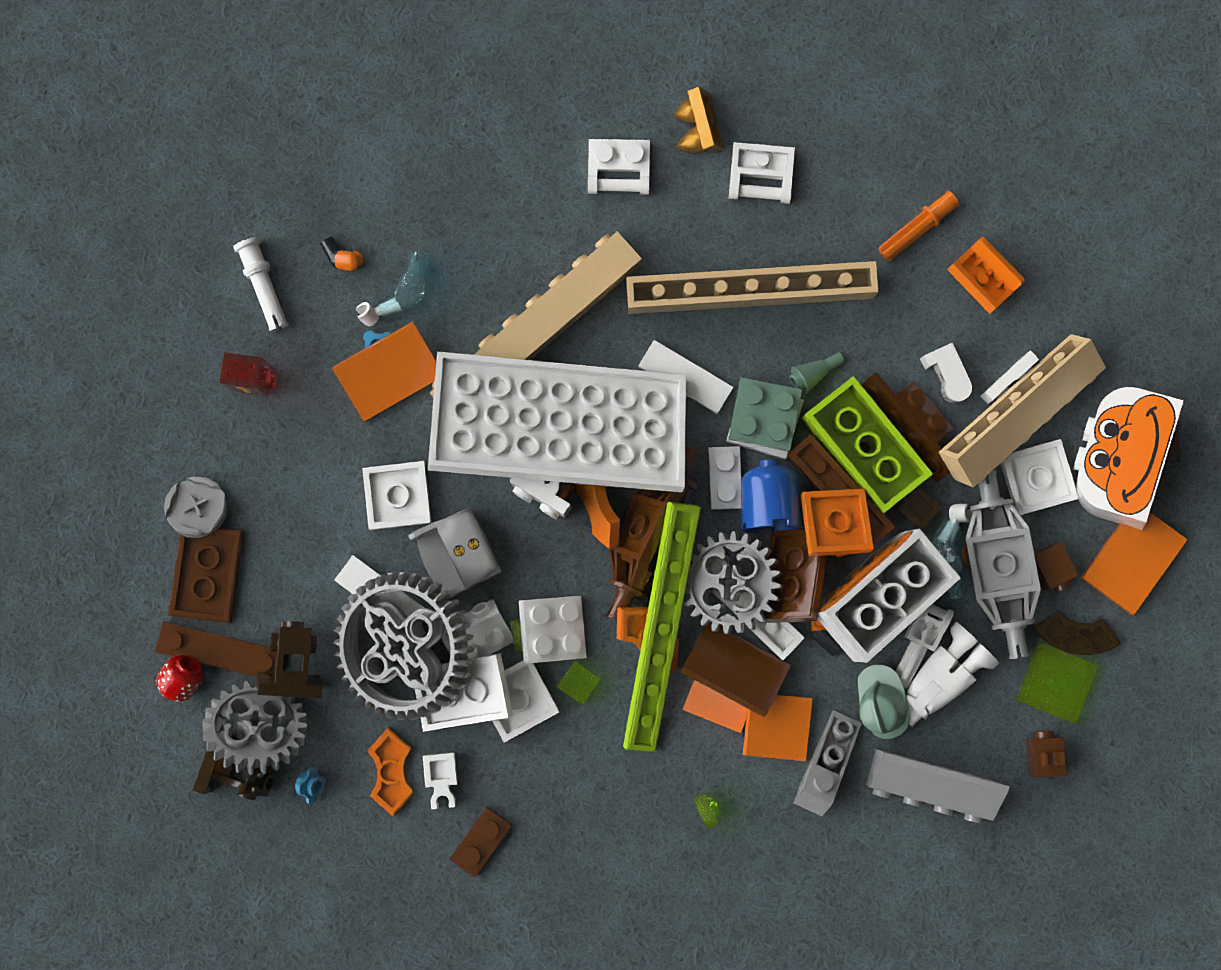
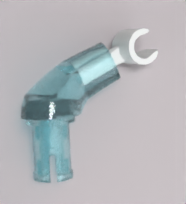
[356,251,430,326]
[931,504,973,599]

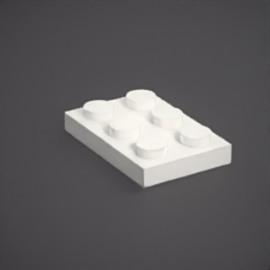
[415,653,513,732]

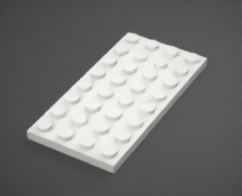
[428,352,686,492]

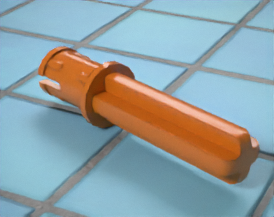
[878,190,960,261]

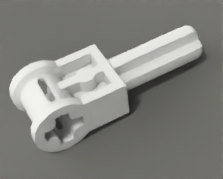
[895,604,954,689]

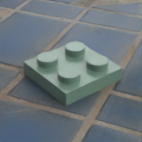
[728,377,802,452]

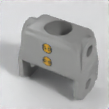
[408,507,502,599]

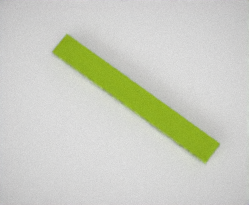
[623,501,701,752]

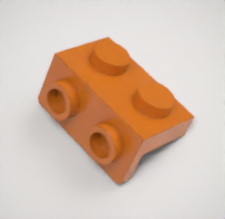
[947,237,1025,314]

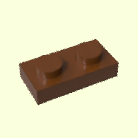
[449,807,512,878]

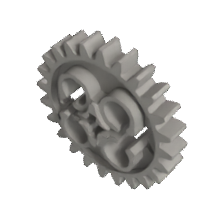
[684,531,783,634]
[202,681,307,775]

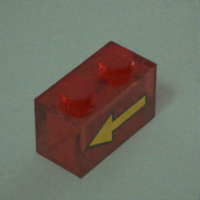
[219,352,277,396]

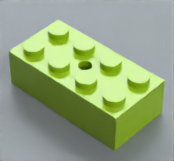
[801,376,933,513]

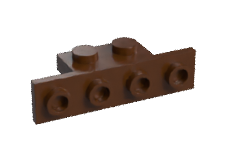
[861,372,954,483]

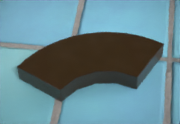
[1032,610,1121,655]

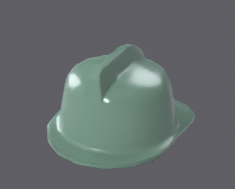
[858,664,910,739]

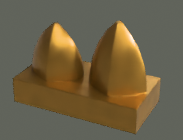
[674,87,724,153]

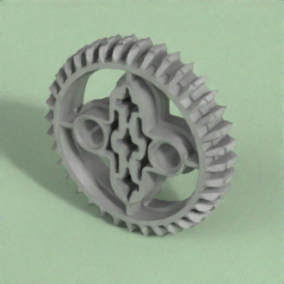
[333,571,475,720]

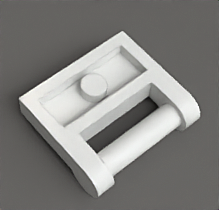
[588,139,650,195]
[728,142,795,204]

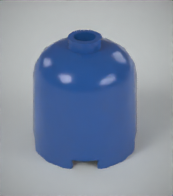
[741,460,804,533]

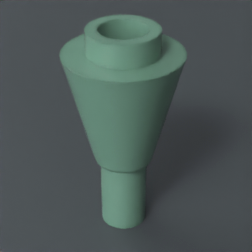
[789,352,845,394]

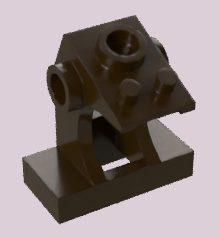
[256,621,323,698]
[192,729,277,800]

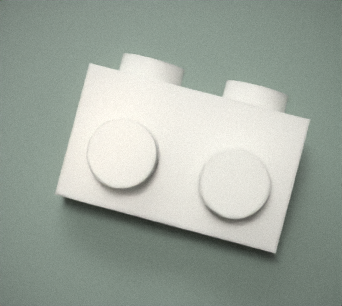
[442,600,515,658]

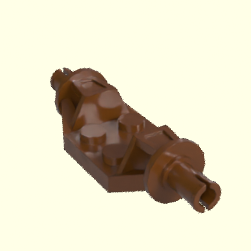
[605,446,701,621]

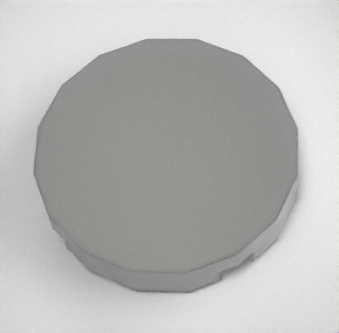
[164,476,228,538]

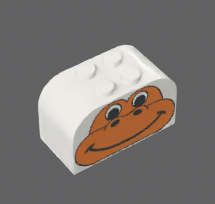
[1073,387,1184,530]
[818,529,960,663]

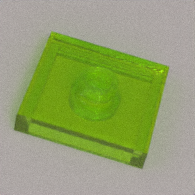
[1016,642,1098,724]

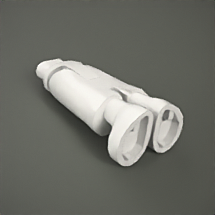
[905,622,999,727]

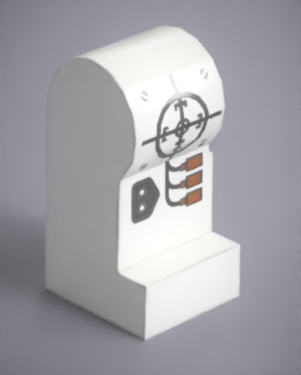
[920,343,972,404]

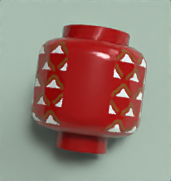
[156,655,204,702]

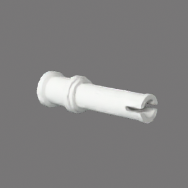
[233,237,289,332]

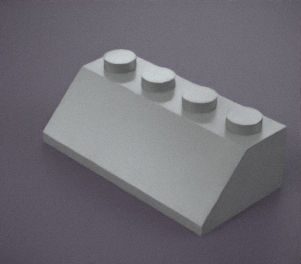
[866,749,1009,824]

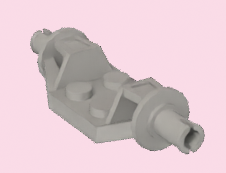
[966,470,1041,659]

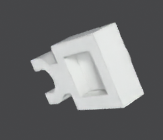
[423,752,458,809]

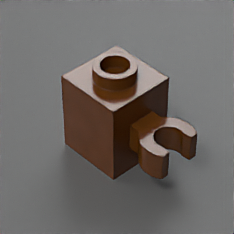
[1034,542,1079,593]
[1026,730,1067,778]

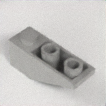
[793,710,862,816]

